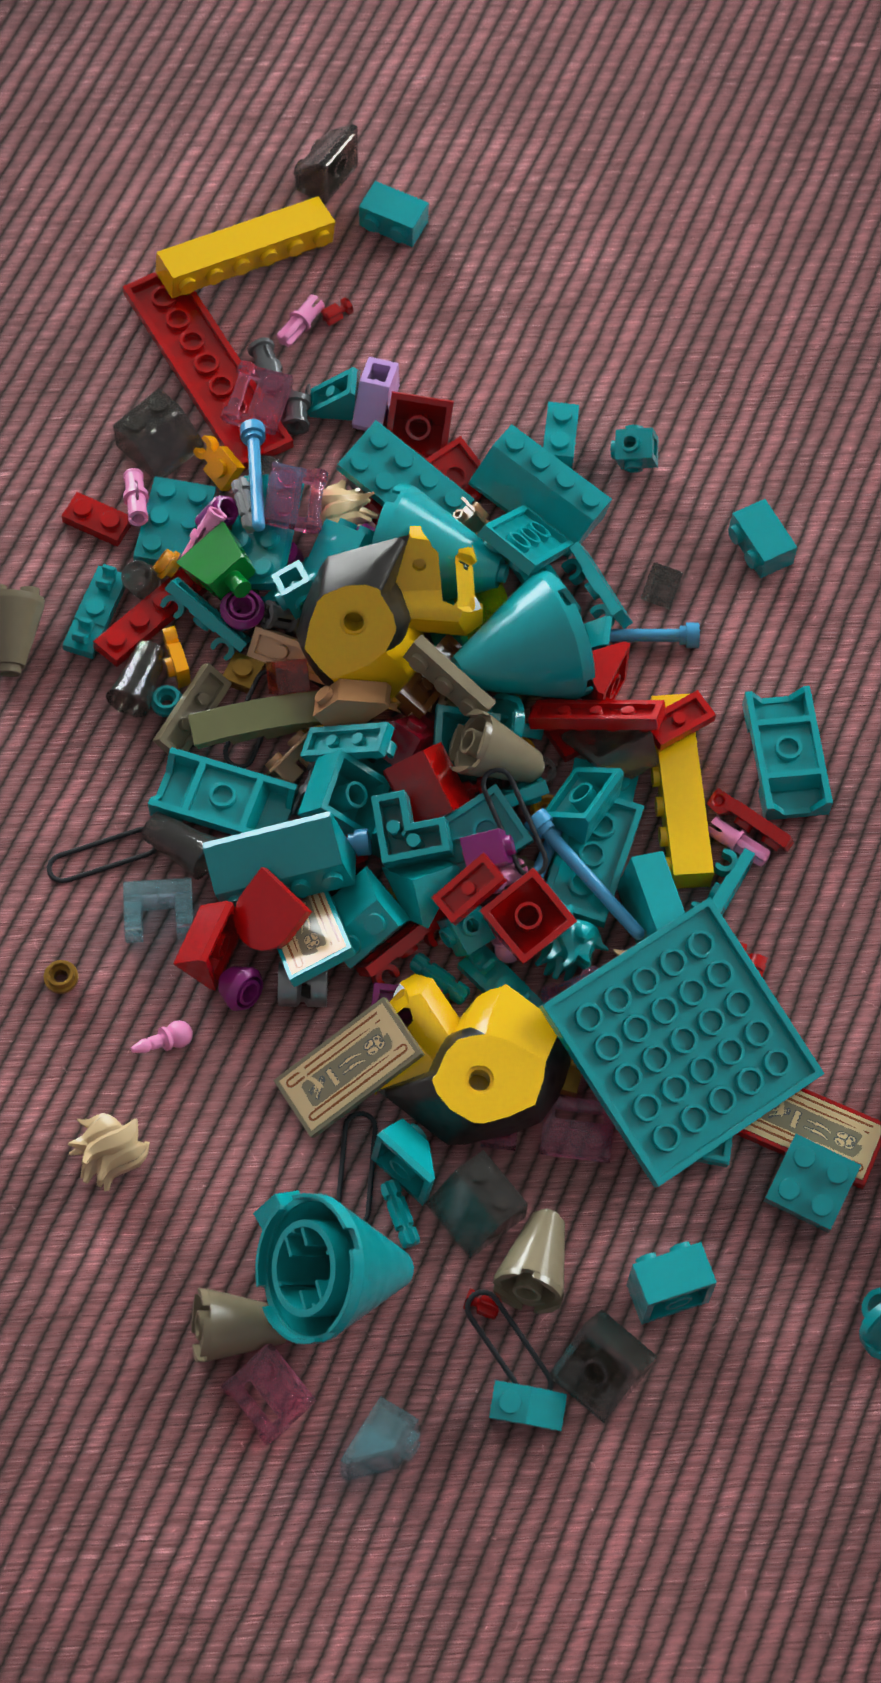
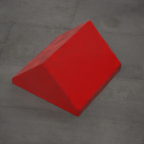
[387,391,454,459]
[582,641,630,700]
[383,742,470,822]
[479,867,577,965]
[173,901,240,991]

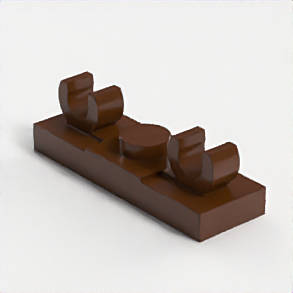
[395,634,462,719]

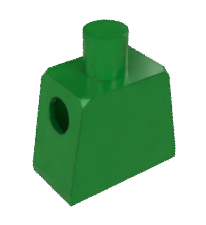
[177,521,255,601]

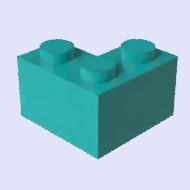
[371,790,455,869]

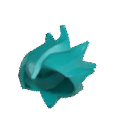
[535,904,609,983]

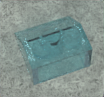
[340,1396,421,1481]

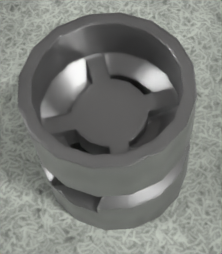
[278,961,328,1007]

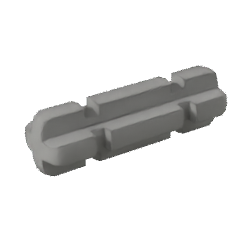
[231,477,255,534]

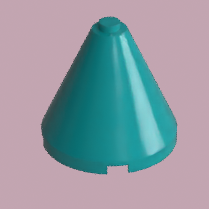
[372,483,509,601]
[451,571,595,700]
[255,1193,414,1344]

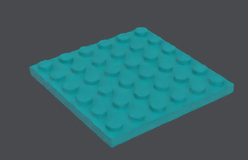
[539,897,825,1188]

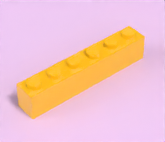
[156,196,335,298]
[647,694,714,889]

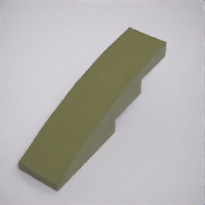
[188,690,322,749]

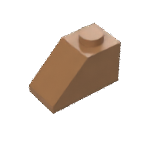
[313,679,391,726]

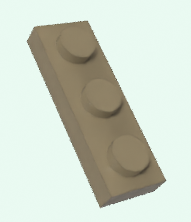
[403,635,496,718]
[153,663,232,754]

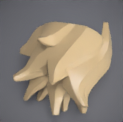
[308,480,378,538]
[67,1113,150,1192]

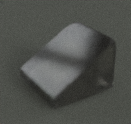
[641,562,683,610]

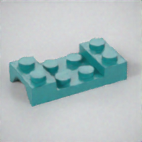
[742,686,833,820]
[148,747,298,835]

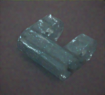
[123,878,194,943]

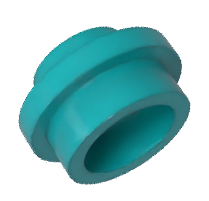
[151,685,182,717]

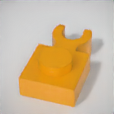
[193,435,245,491]
[162,626,191,688]

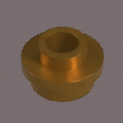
[43,960,79,994]

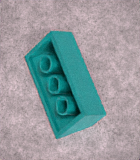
[468,424,612,559]
[203,811,356,907]

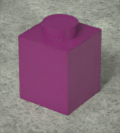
[459,828,516,868]

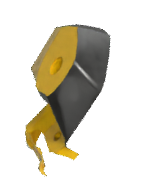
[296,526,483,698]
[374,974,572,1145]

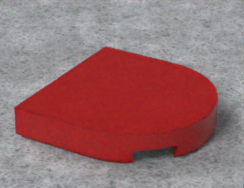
[234,867,312,951]

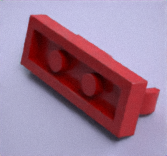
[354,908,445,984]

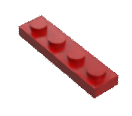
[93,568,207,667]
[528,700,666,732]

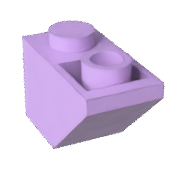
[352,357,400,431]

